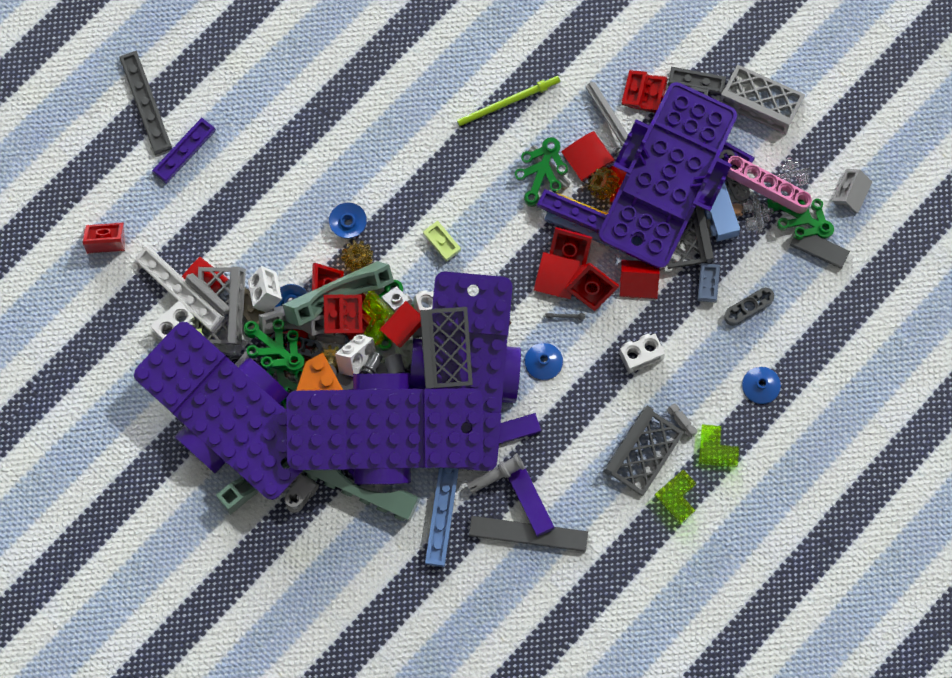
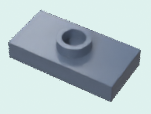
[697,263,720,303]

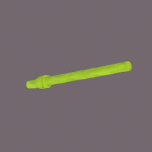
[457,76,561,127]

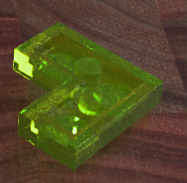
[362,291,394,345]
[698,424,739,467]
[654,469,697,524]

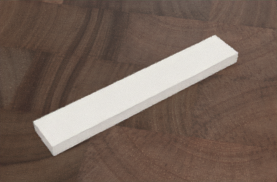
[135,245,225,332]

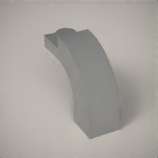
[258,306,324,336]

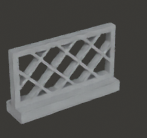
[719,64,805,134]
[195,267,246,345]

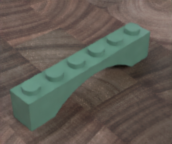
[282,261,394,326]
[216,458,289,515]
[303,469,420,522]

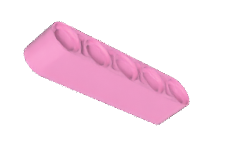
[727,156,812,213]

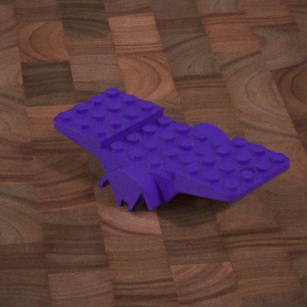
[598,82,737,269]
[410,271,521,471]
[134,322,303,500]
[286,373,484,484]

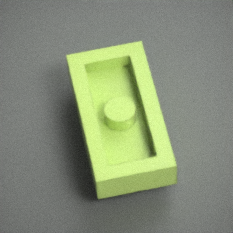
[423,221,461,262]

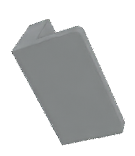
[831,169,872,213]

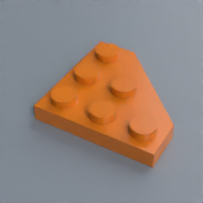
[296,353,343,391]

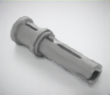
[467,453,525,494]

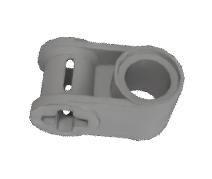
[285,474,319,513]

